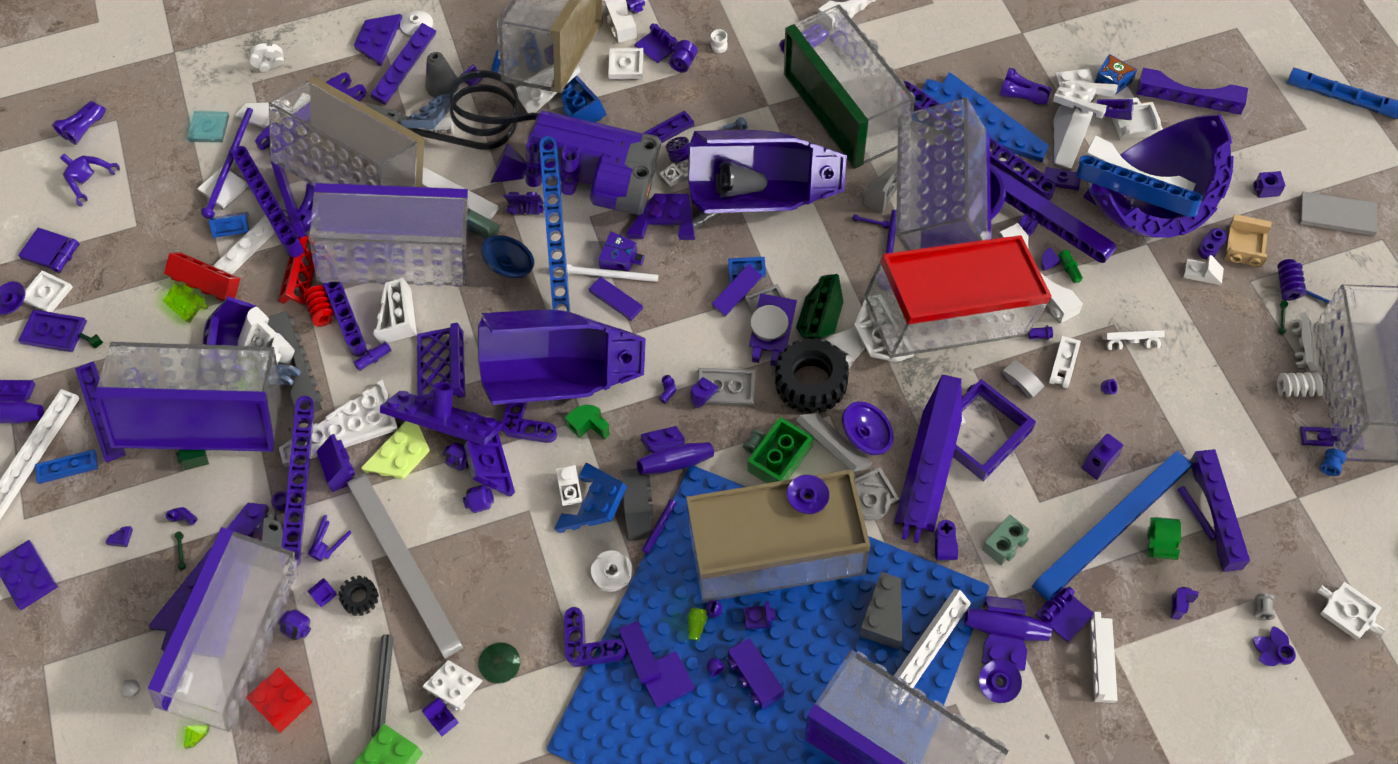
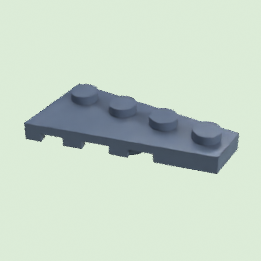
[401,94,455,130]

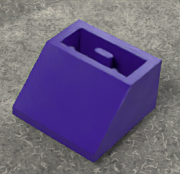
[316,434,356,492]

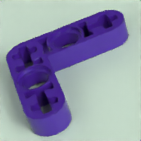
[502,402,557,443]
[564,607,627,667]

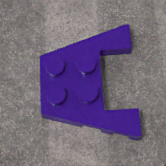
[627,193,696,240]

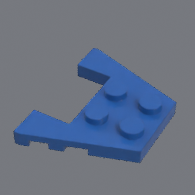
[554,463,627,533]

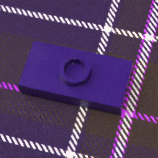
[1045,167,1081,191]

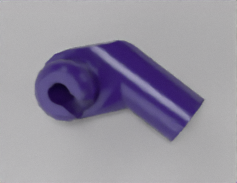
[659,375,676,404]
[166,507,198,525]

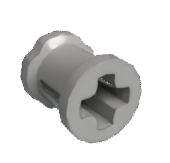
[1255,593,1275,620]

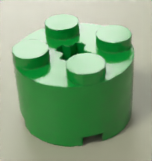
[1147,517,1181,560]

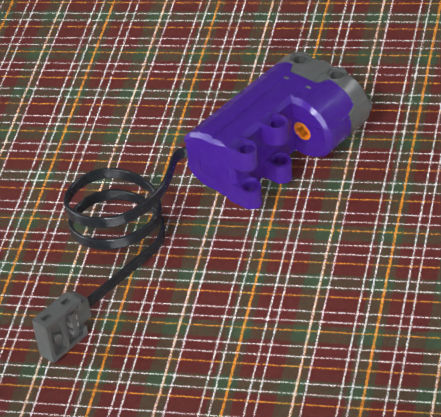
[366,70,661,215]

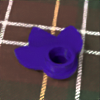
[1253,626,1296,666]

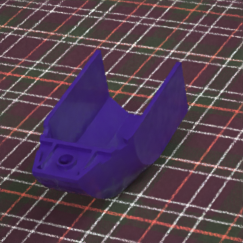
[688,130,847,213]
[478,309,646,405]

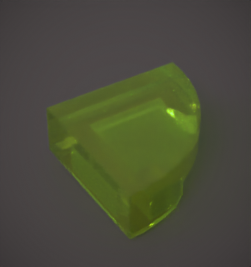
[184,725,210,749]

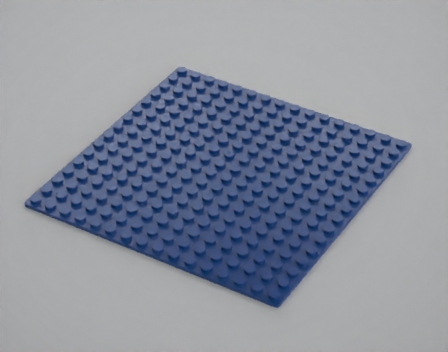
[547,466,989,764]

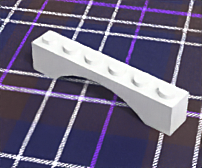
[1085,136,1196,191]
[998,223,1083,323]

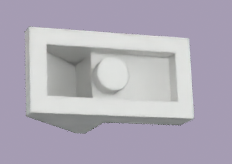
[1183,255,1224,285]
[264,333,295,370]

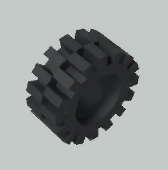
[338,575,379,616]

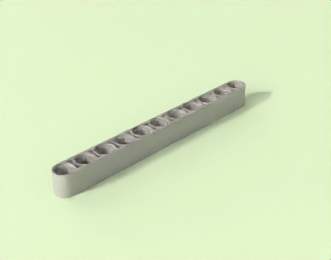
[347,473,464,659]

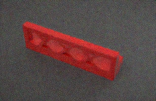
[277,236,321,305]

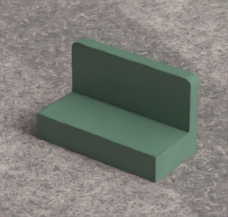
[468,210,501,239]

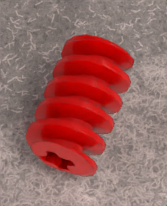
[303,285,334,327]

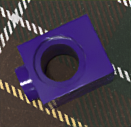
[1253,171,1286,198]

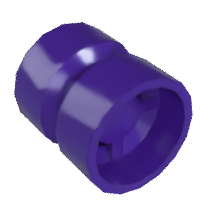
[668,40,698,73]

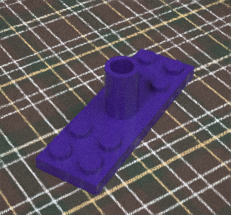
[380,382,503,445]

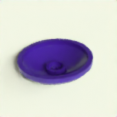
[842,401,894,455]

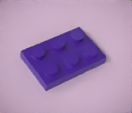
[0,540,58,610]

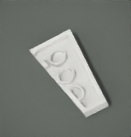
[516,66,580,113]

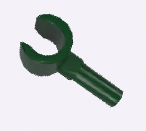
[78,333,103,348]

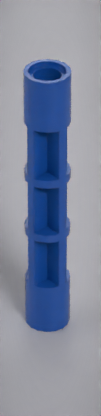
[1287,67,1398,119]

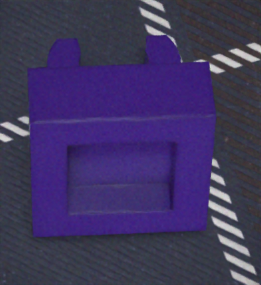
[307,578,337,608]

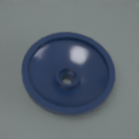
[481,235,534,279]

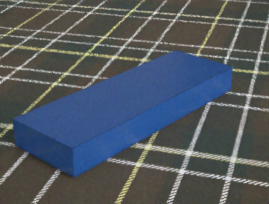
[35,449,98,484]

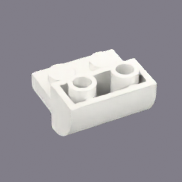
[238,307,276,362]

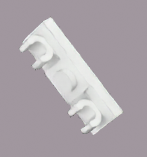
[1291,312,1318,371]
[1102,330,1165,350]

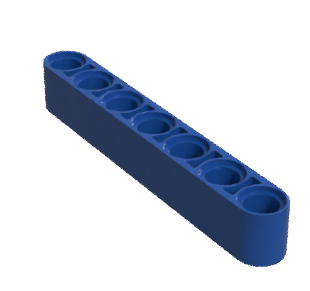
[1076,156,1202,217]

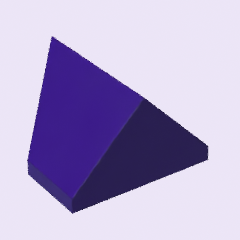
[490,144,527,183]

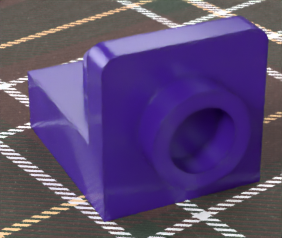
[1171,587,1199,620]
[744,601,775,630]

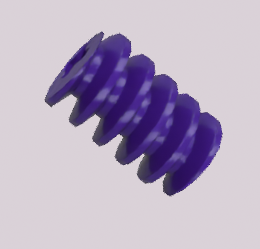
[1277,259,1307,301]

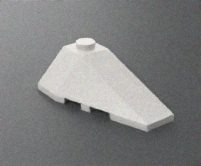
[1053,105,1094,171]

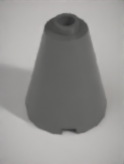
[425,52,459,98]
[716,161,767,198]

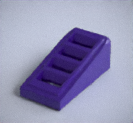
[1095,99,1134,120]

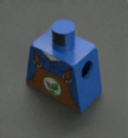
[1095,54,1137,95]

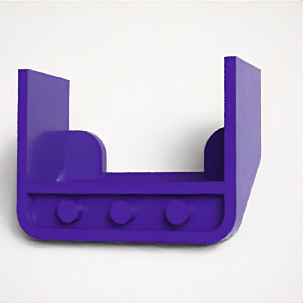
[196,296,257,384]

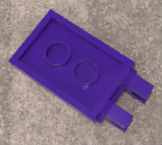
[749,293,797,366]

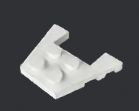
[1053,81,1118,118]

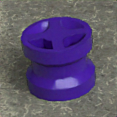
[1018,214,1038,237]

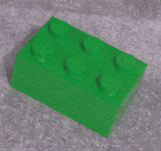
[747,417,813,483]

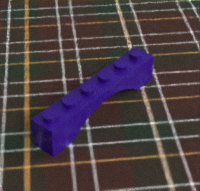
[1136,67,1248,115]
[1190,449,1250,572]

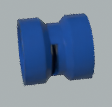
[1320,448,1346,476]

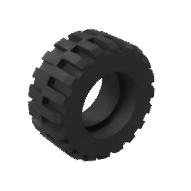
[775,338,849,414]

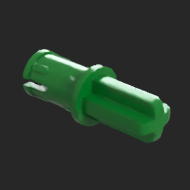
[1058,250,1083,283]

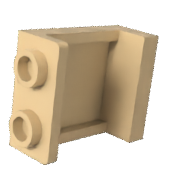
[1224,214,1272,268]

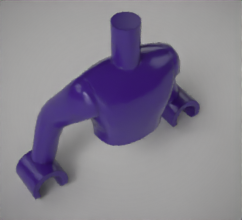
[60,153,120,206]

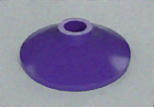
[0,281,26,315]
[787,475,829,514]
[979,660,1022,703]

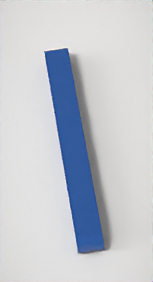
[539,136,571,312]
[1032,450,1193,601]

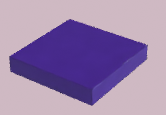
[18,227,69,269]
[644,651,695,709]

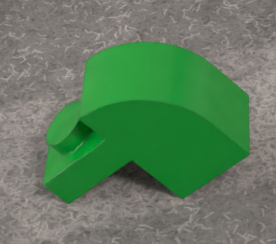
[565,405,610,440]

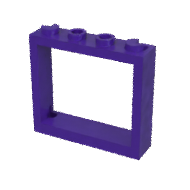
[953,379,1036,482]

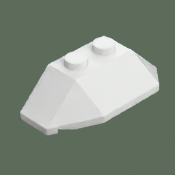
[854,294,914,362]

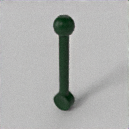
[1278,300,1288,334]
[175,531,186,570]

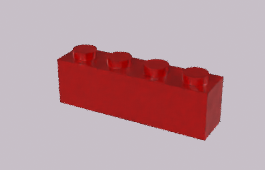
[164,252,241,301]

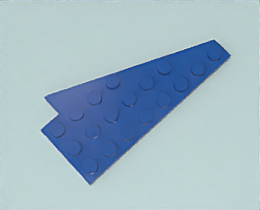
[909,72,1049,162]

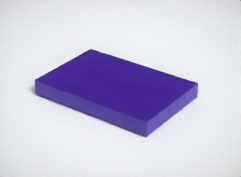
[18,310,87,352]

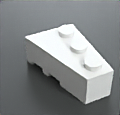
[373,278,417,344]

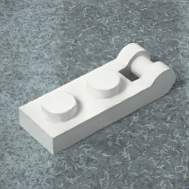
[1049,336,1081,389]

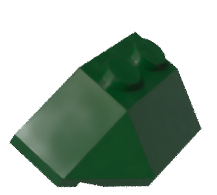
[796,274,844,339]

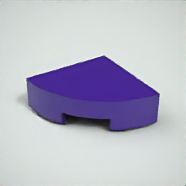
[1041,247,1061,271]
[106,526,133,547]

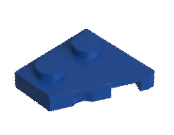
[728,257,766,284]

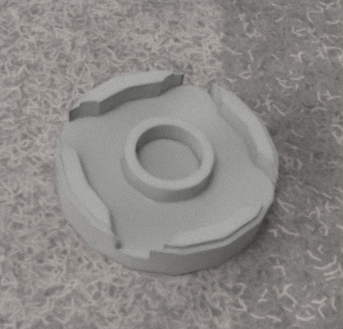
[751,305,788,341]
[856,481,891,521]

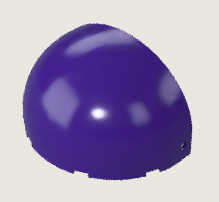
[1089,114,1234,238]

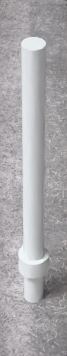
[555,264,659,282]

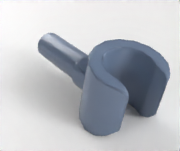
[722,117,748,130]

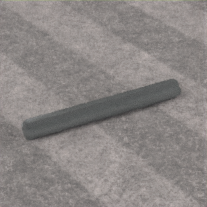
[371,634,394,737]

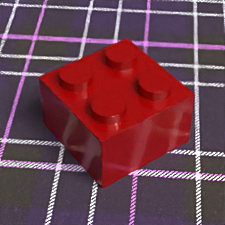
[246,667,312,733]

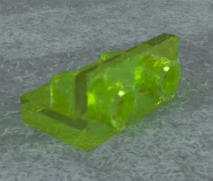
[163,283,209,323]

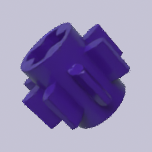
[626,0,645,14]

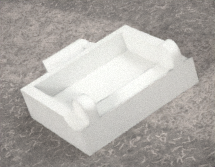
[1111,97,1163,141]

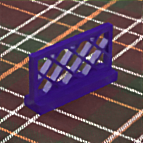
[417,322,465,400]

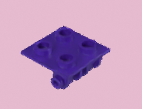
[634,23,678,63]
[503,192,544,215]
[1035,587,1093,642]

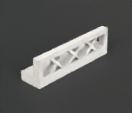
[1089,612,1118,703]

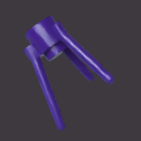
[308,515,351,562]

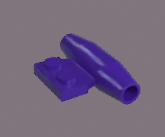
[0,380,44,424]
[636,426,714,475]
[964,609,1052,671]

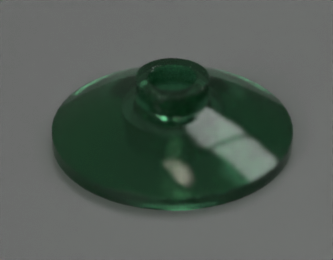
[478,642,521,684]

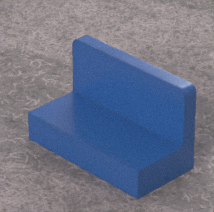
[209,212,250,238]

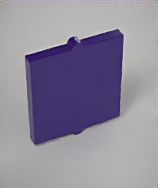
[984,596,1026,614]

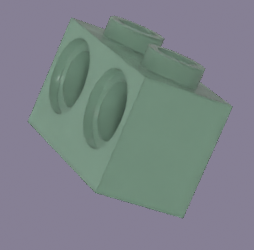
[982,515,1030,565]

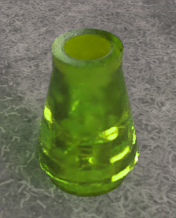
[687,608,708,640]

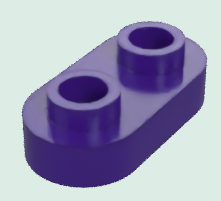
[1198,228,1227,260]

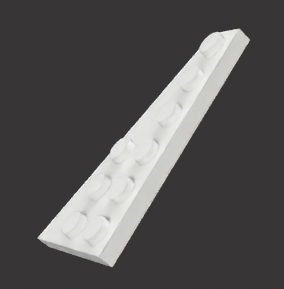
[279,379,398,467]

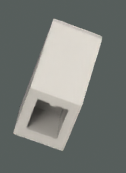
[556,465,582,506]

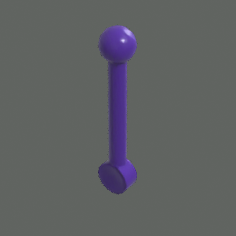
[852,214,889,228]

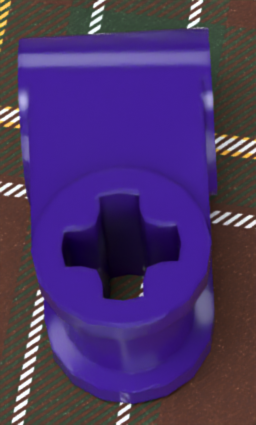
[934,520,958,560]

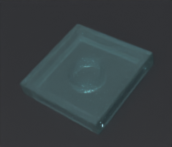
[187,111,230,143]

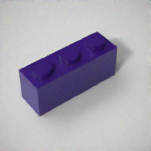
[727,638,784,710]

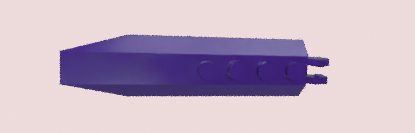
[894,374,962,543]

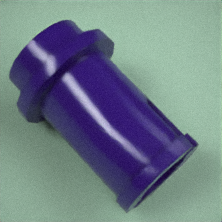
[1028,325,1053,340]

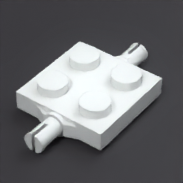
[1317,582,1386,641]

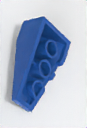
[561,75,607,122]

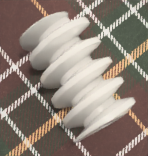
[1277,372,1323,397]

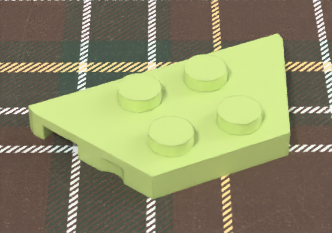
[361,421,430,479]

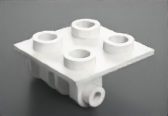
[423,660,483,711]

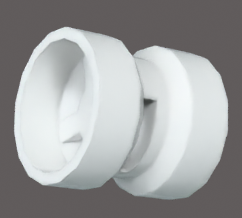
[711,29,727,53]

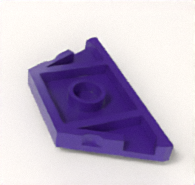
[354,14,402,66]
[464,433,515,496]

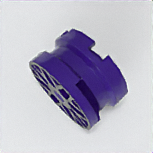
[665,137,690,162]

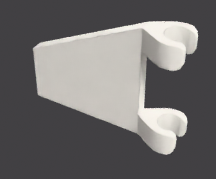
[235,102,292,129]
[821,327,865,368]

